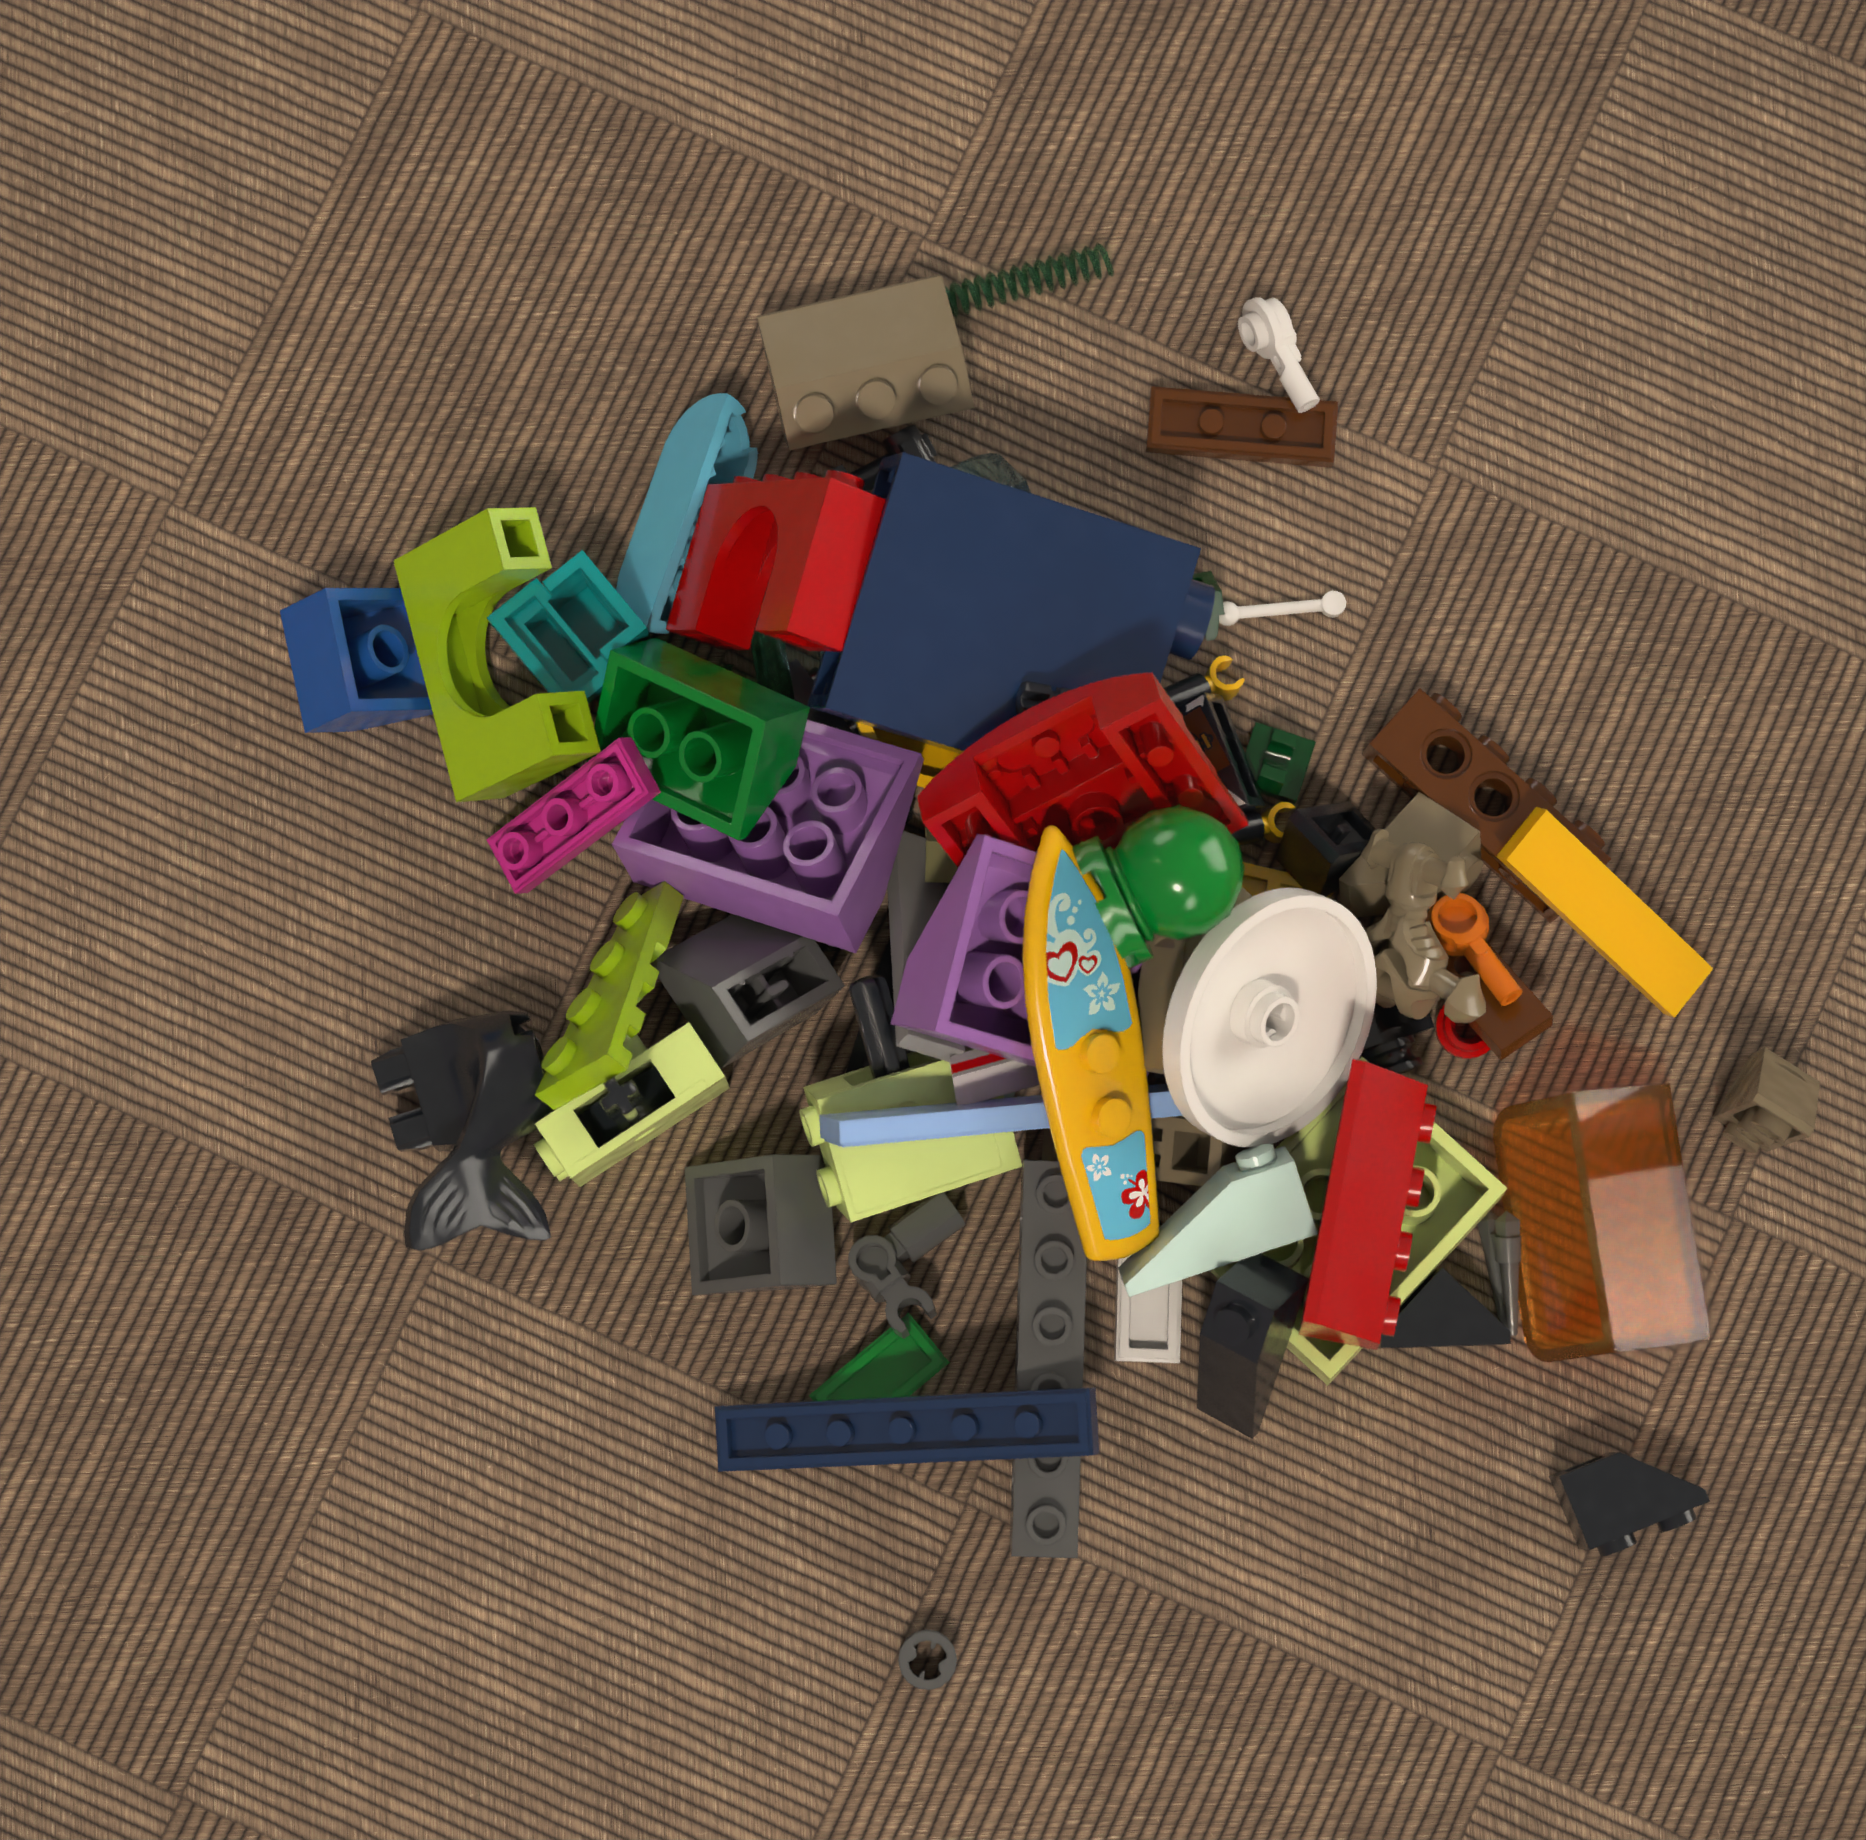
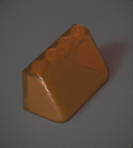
[1493,1083,1711,1362]

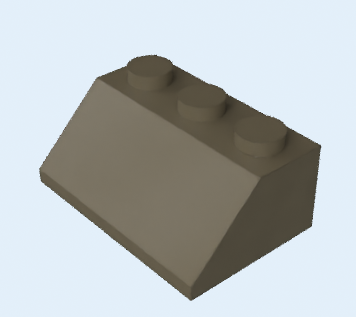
[757,274,975,450]

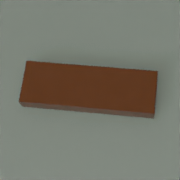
[1145,386,1338,468]

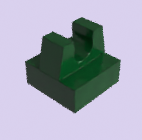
[1245,722,1316,805]

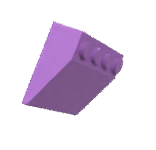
[612,720,924,953]
[891,834,1149,1077]

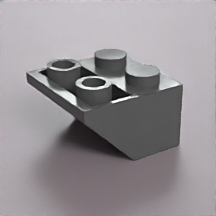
[650,914,845,1069]

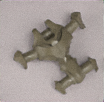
[1361,829,1486,1023]

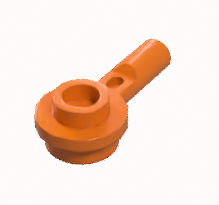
[1425,893,1522,1006]

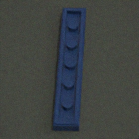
[715,1387,1100,1472]

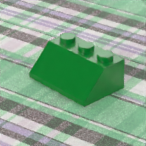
[587,637,810,841]

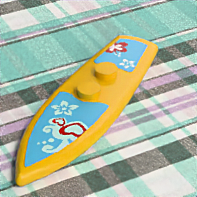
[1022,825,1159,1261]

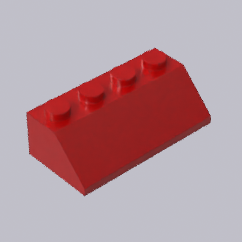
[1299,1059,1437,1350]

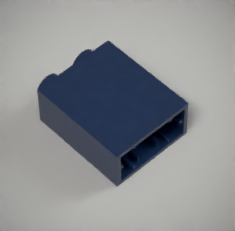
[807,452,1215,754]

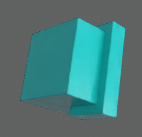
[487,550,651,704]

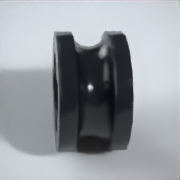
[1360,1034,1424,1075]

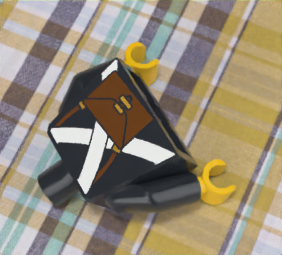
[1164,655,1295,846]

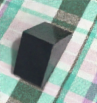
[1275,801,1375,897]
[1377,1268,1511,1349]

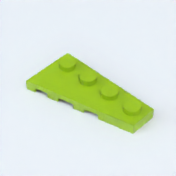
[535,881,684,1110]

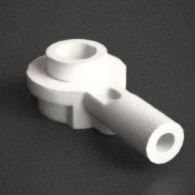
[1238,297,1320,413]

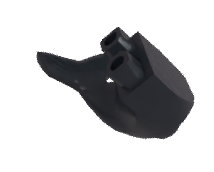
[371,1011,555,1251]

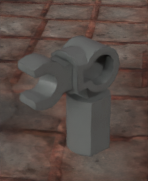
[848,1192,966,1339]

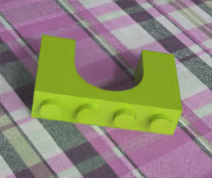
[394,507,601,802]

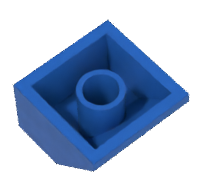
[280,588,433,733]

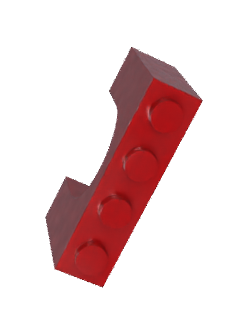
[666,470,886,652]

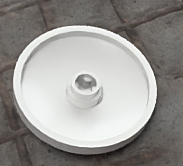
[1162,887,1377,1147]

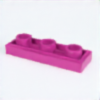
[487,737,661,894]

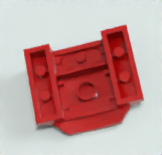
[917,673,1249,868]

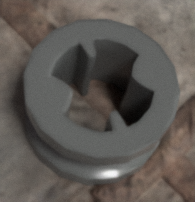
[898,1629,957,1690]

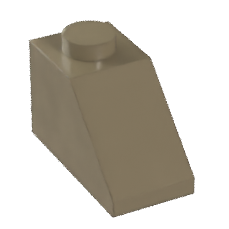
[1339,792,1483,918]

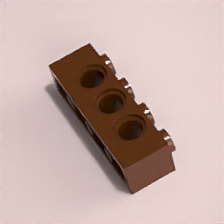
[1362,688,1611,923]

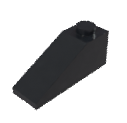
[1197,1253,1309,1439]

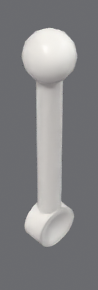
[1219,591,1346,626]

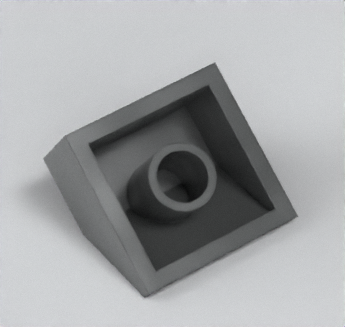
[685,1154,837,1295]

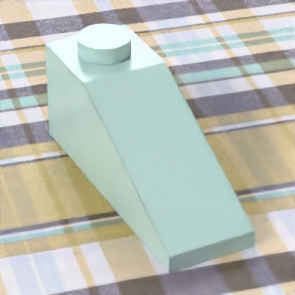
[1118,1144,1318,1297]

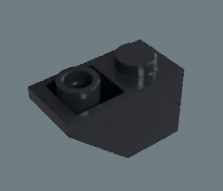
[1549,1452,1710,1557]

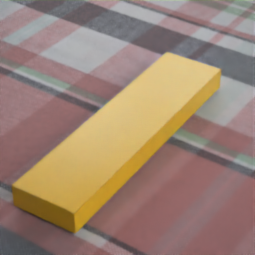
[1496,807,1713,1018]

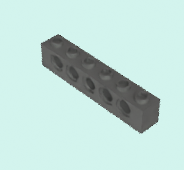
[1009,1159,1087,1558]

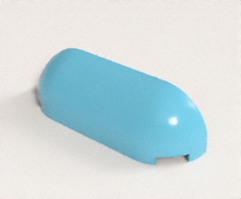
[616,393,758,634]

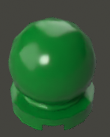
[1072,805,1244,969]

